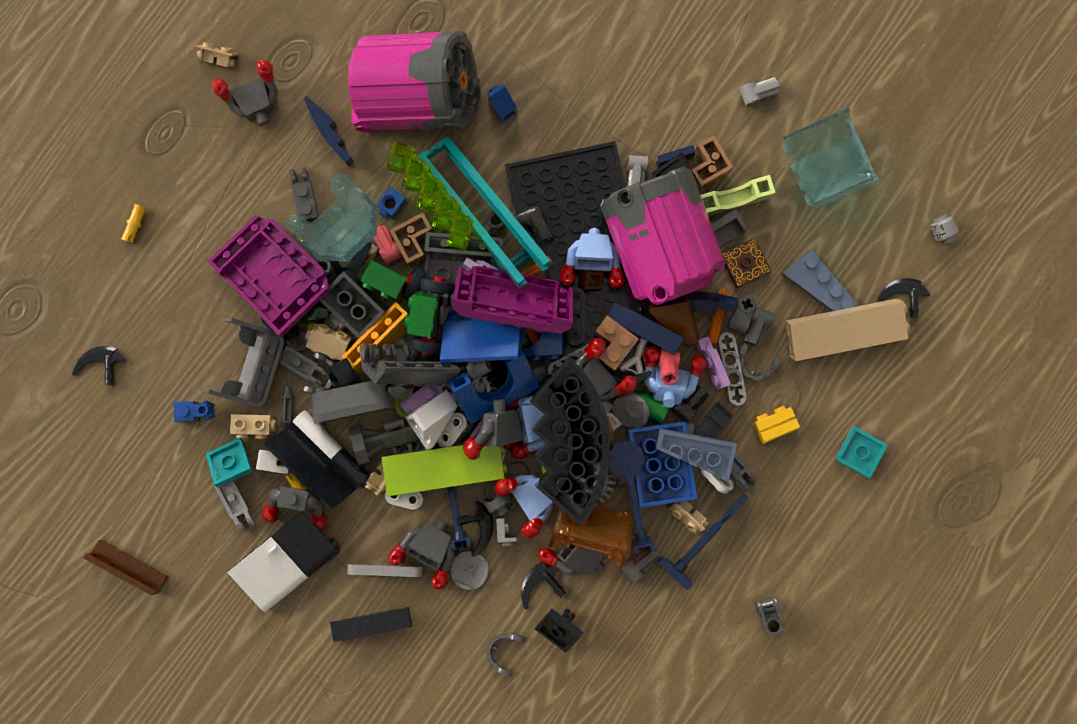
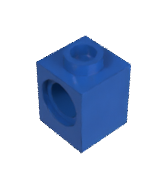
[377,187,407,220]

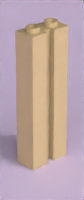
[785,299,910,361]

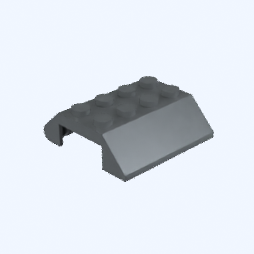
[421,232,503,307]
[359,344,460,386]

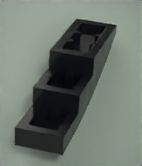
[330,607,412,642]

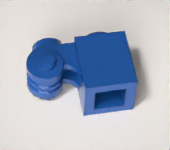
[174,401,215,423]

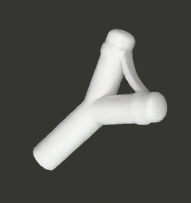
[619,338,647,374]

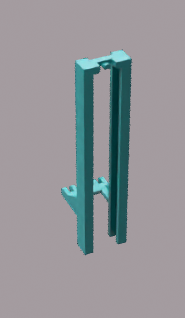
[417,136,551,289]

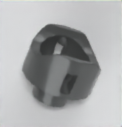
[482,494,512,517]

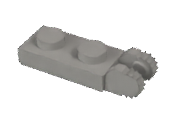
[214,480,256,532]

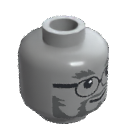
[930,214,959,244]

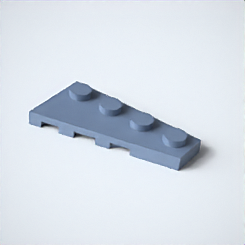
[782,250,858,311]
[656,428,737,482]

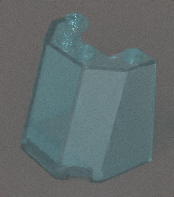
[781,108,880,210]
[284,172,377,262]

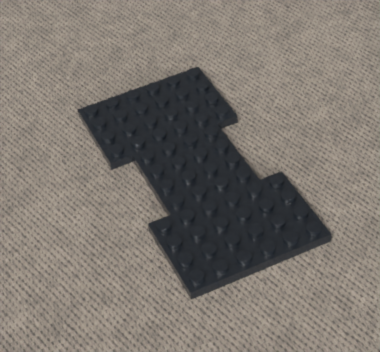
[505,141,661,373]

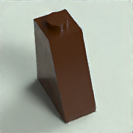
[650,294,699,346]

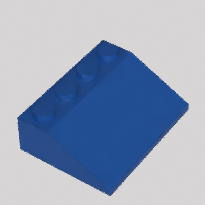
[440,310,527,363]
[625,422,697,507]

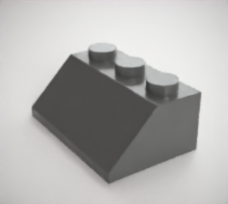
[320,270,389,339]

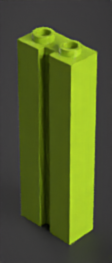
[381,445,507,496]

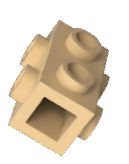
[305,323,352,360]
[230,414,277,439]

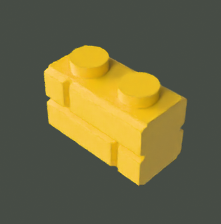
[753,406,800,444]

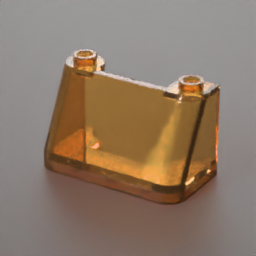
[549,506,635,567]

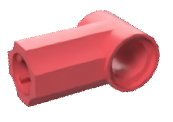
[371,225,403,266]
[657,349,680,385]

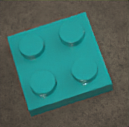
[834,426,888,479]
[205,438,253,488]

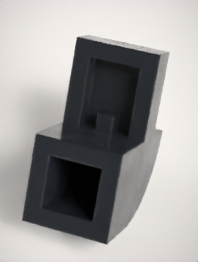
[694,402,733,438]

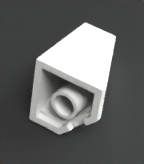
[405,390,457,450]

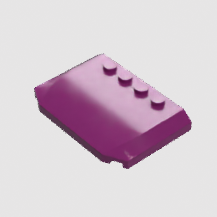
[207,215,330,338]
[452,266,573,334]

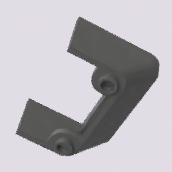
[200,317,284,407]
[312,381,397,426]

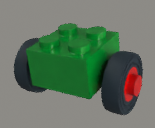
[348,239,426,301]
[404,276,456,355]

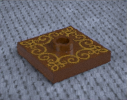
[722,238,772,288]

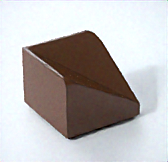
[578,269,604,290]

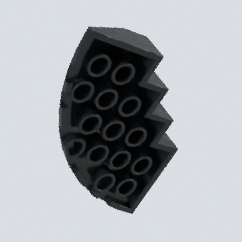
[529,357,611,526]

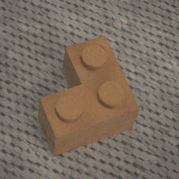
[692,135,734,191]
[389,212,434,268]
[594,316,638,372]

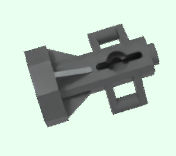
[349,418,418,466]

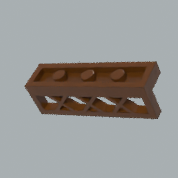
[83,540,168,596]

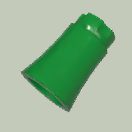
[633,389,669,425]

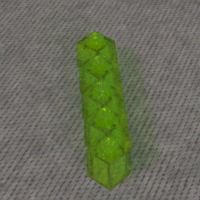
[386,141,473,250]

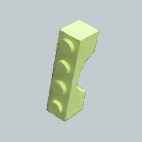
[701,175,776,216]

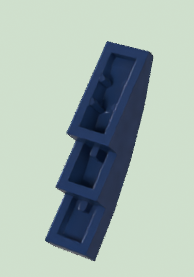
[304,96,354,167]
[688,291,738,314]
[607,303,683,356]

